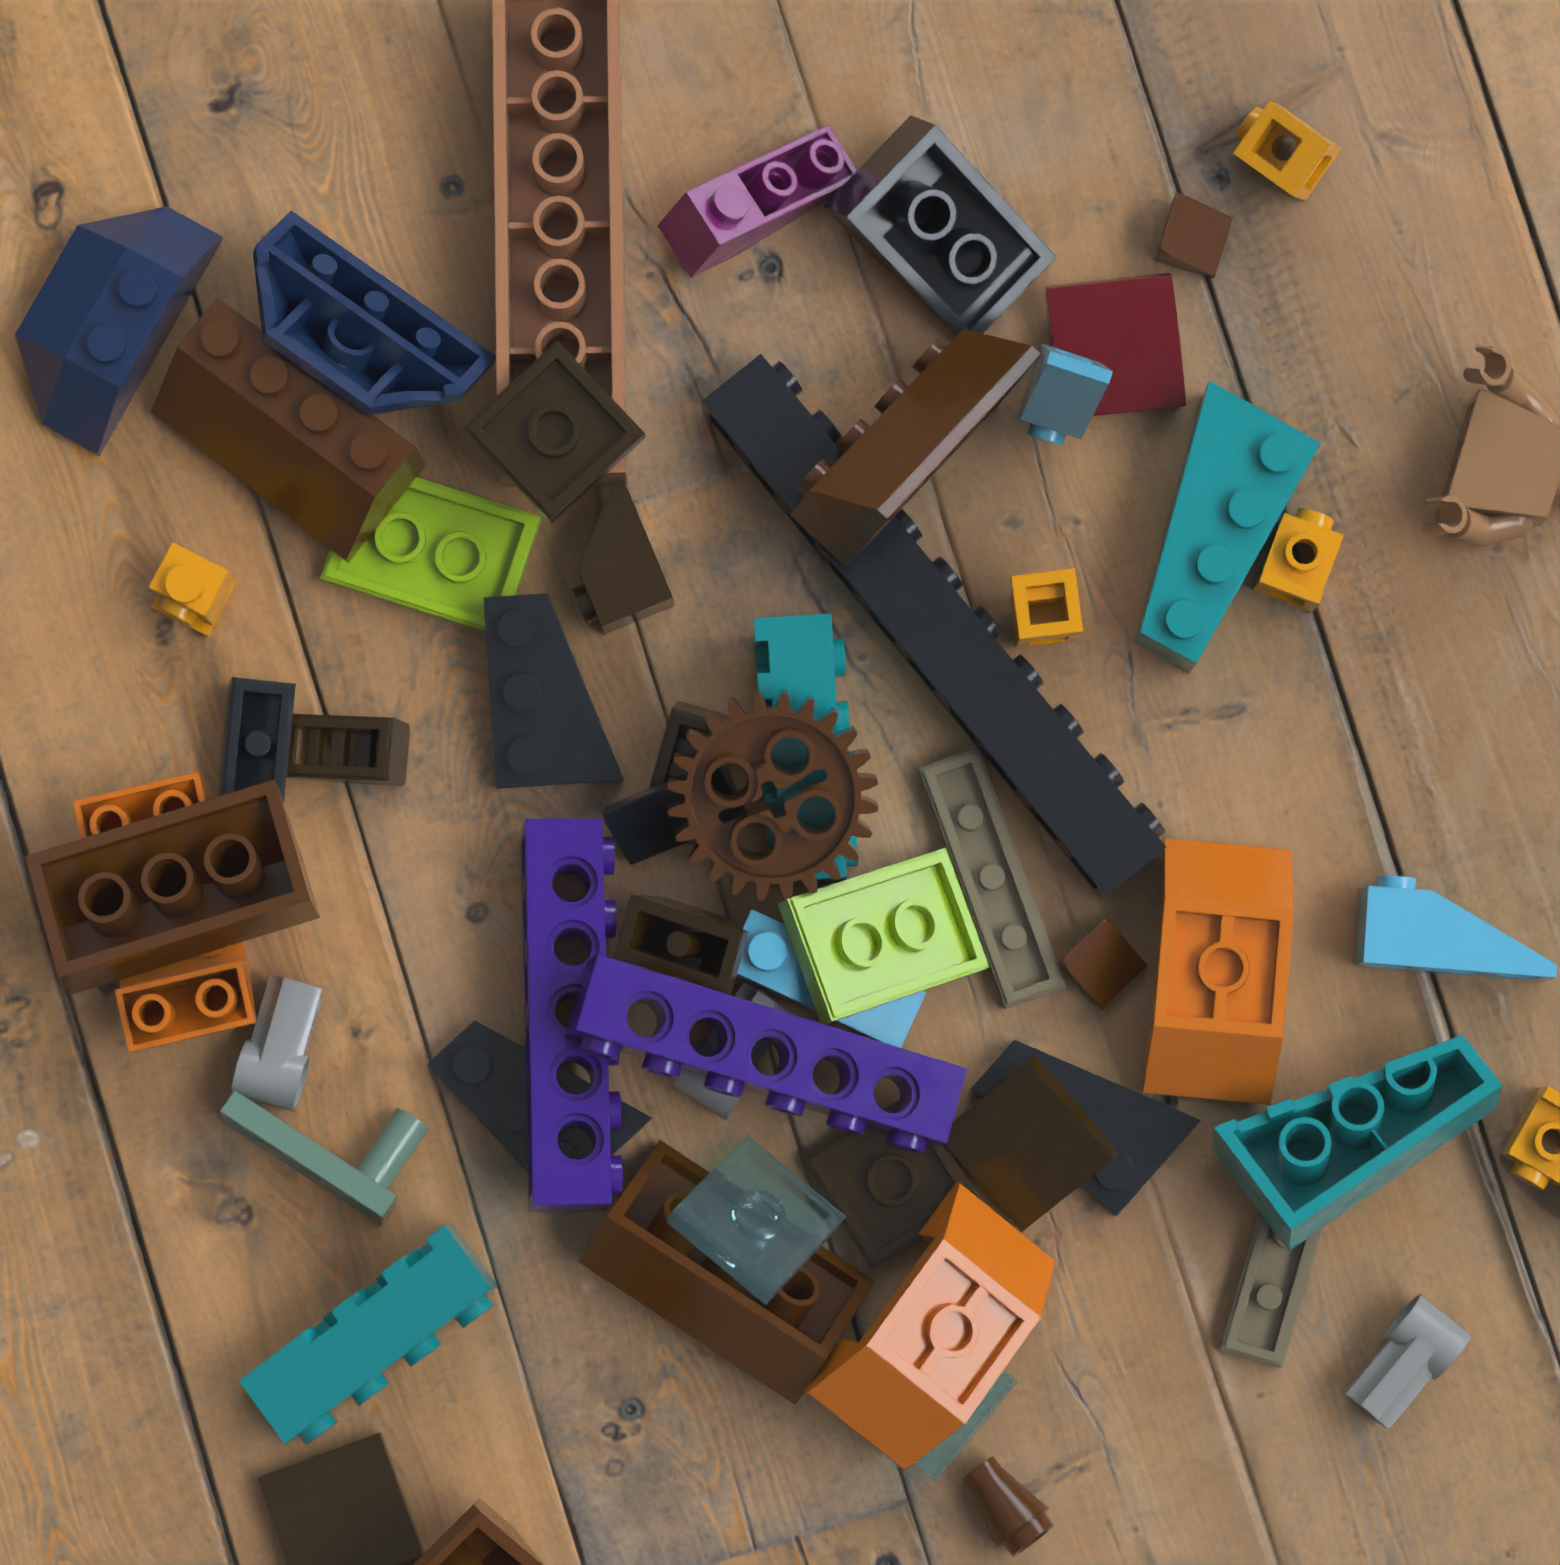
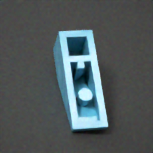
[1018,344,1113,446]
[1355,876,1557,981]
[736,909,926,1048]

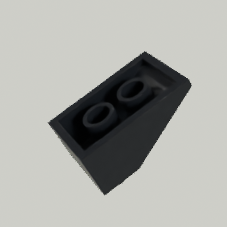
[823,115,1057,336]

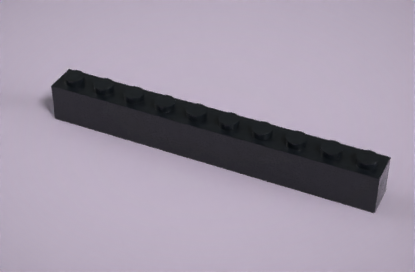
[702,354,1166,900]

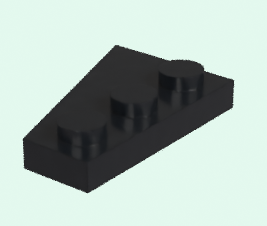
[483,593,624,789]
[428,1020,653,1172]
[971,1040,1201,1217]

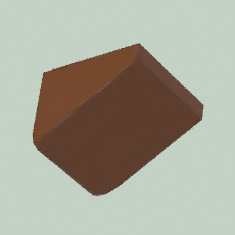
[1154,193,1233,279]
[1058,917,1147,1009]

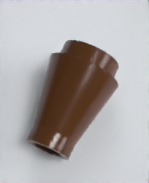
[963,1456,1054,1557]

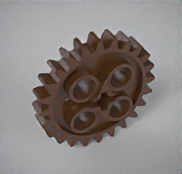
[667,689,878,901]

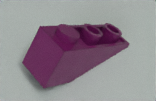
[657,125,857,278]

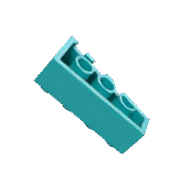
[1134,381,1321,673]
[754,614,858,887]
[1212,1035,1503,1251]
[239,1225,499,1445]

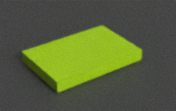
[320,477,542,634]
[778,847,990,1025]

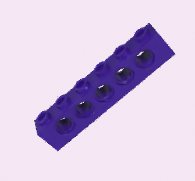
[521,818,623,1212]
[566,954,967,1154]

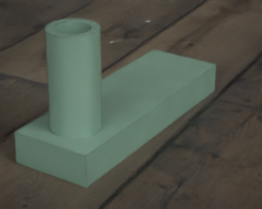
[220,1090,429,1226]

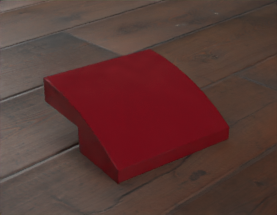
[1045,273,1186,416]

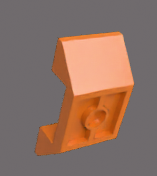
[72,772,257,1053]
[1142,838,1294,1105]
[804,1183,1056,1470]

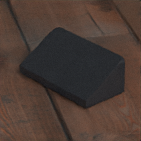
[217,677,296,803]
[601,764,745,865]

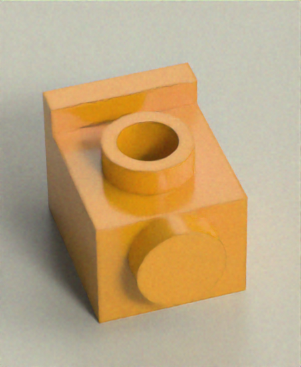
[1233,101,1342,200]
[1252,508,1344,613]
[149,542,238,637]
[1009,568,1083,649]
[1500,1086,1560,1191]

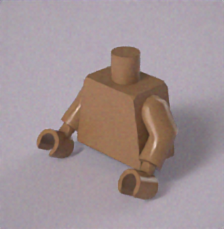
[1422,345,1560,547]

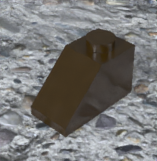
[572,480,674,635]
[614,894,749,994]

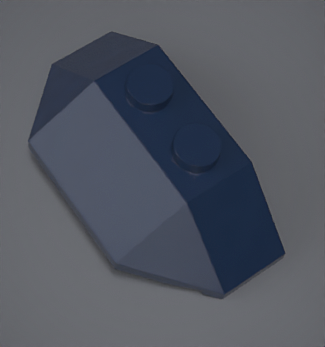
[15,206,223,456]
[253,211,496,415]

